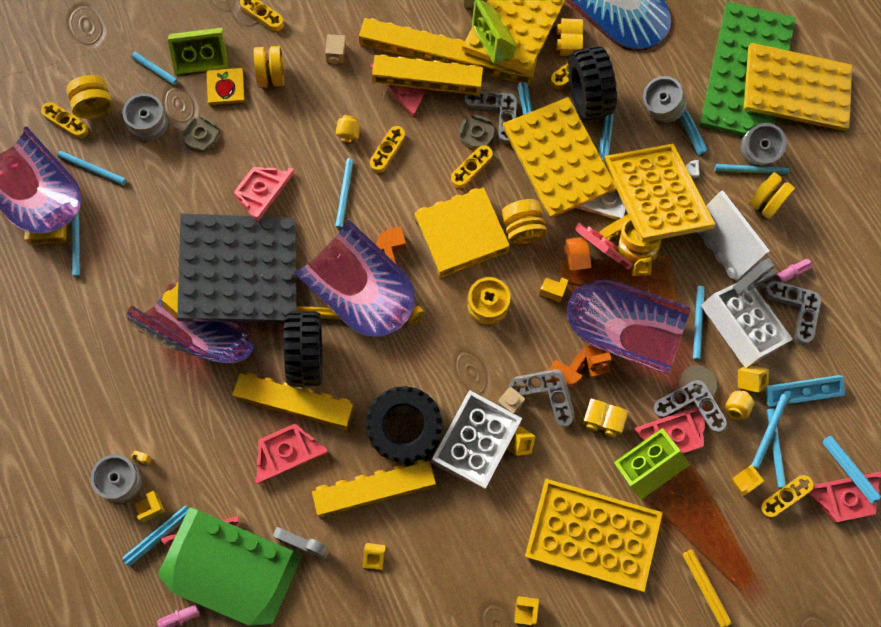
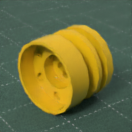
[502,199,547,245]

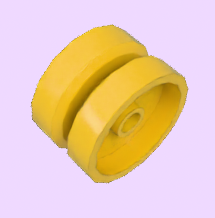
[254,46,285,88]
[66,75,113,119]
[748,172,795,220]
[618,218,662,263]
[467,277,510,325]

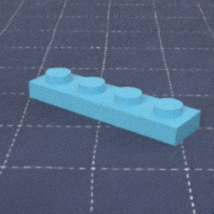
[765,375,845,407]

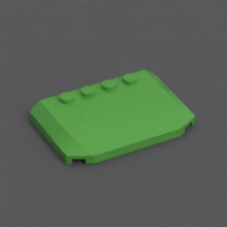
[158,507,302,626]

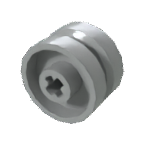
[642,76,687,123]
[122,93,169,141]
[740,123,787,166]
[90,455,142,503]

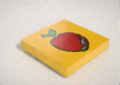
[207,68,245,105]

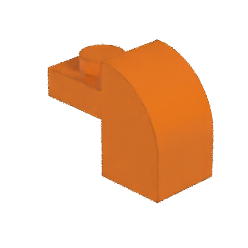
[376,226,406,265]
[563,237,591,270]
[581,345,612,377]
[546,352,586,389]

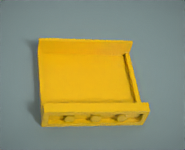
[414,188,510,278]

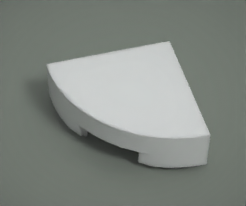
[685,160,700,179]

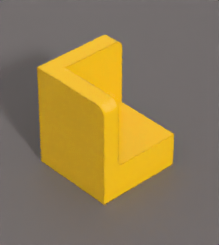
[539,278,569,303]
[738,365,769,393]
[506,426,536,456]
[730,465,764,496]
[135,491,165,523]
[514,596,539,626]

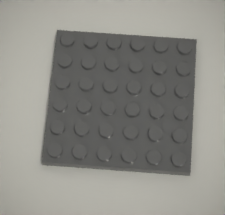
[177,213,296,323]

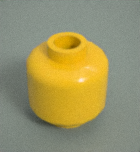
[335,115,361,143]
[725,391,755,420]

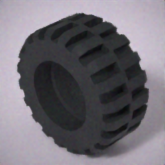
[568,46,617,120]
[284,311,323,387]
[365,386,442,463]

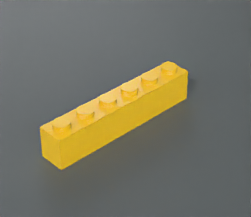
[372,55,483,95]
[233,372,354,431]
[312,459,436,518]

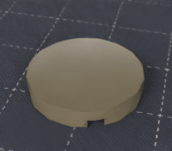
[459,115,495,150]
[182,117,219,152]
[678,365,717,404]

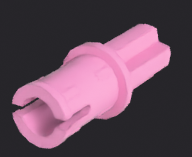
[775,259,812,283]
[157,604,201,627]

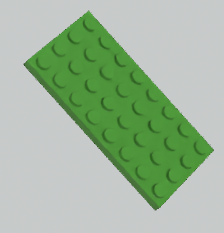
[699,1,796,136]

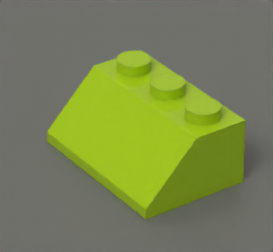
[472,0,516,64]
[167,28,228,74]
[614,428,690,500]

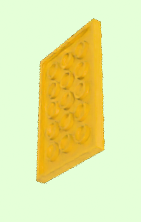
[461,0,566,75]
[744,43,852,131]
[502,97,617,219]
[604,144,715,243]
[524,479,663,592]

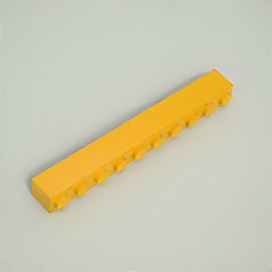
[359,18,537,86]

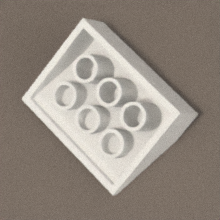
[696,190,769,282]
[701,283,793,368]
[430,390,522,489]

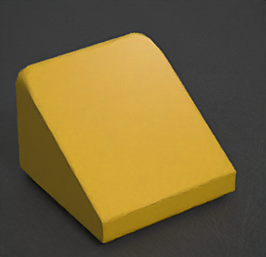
[362,543,386,570]

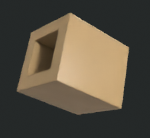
[325,34,346,64]
[497,386,525,414]

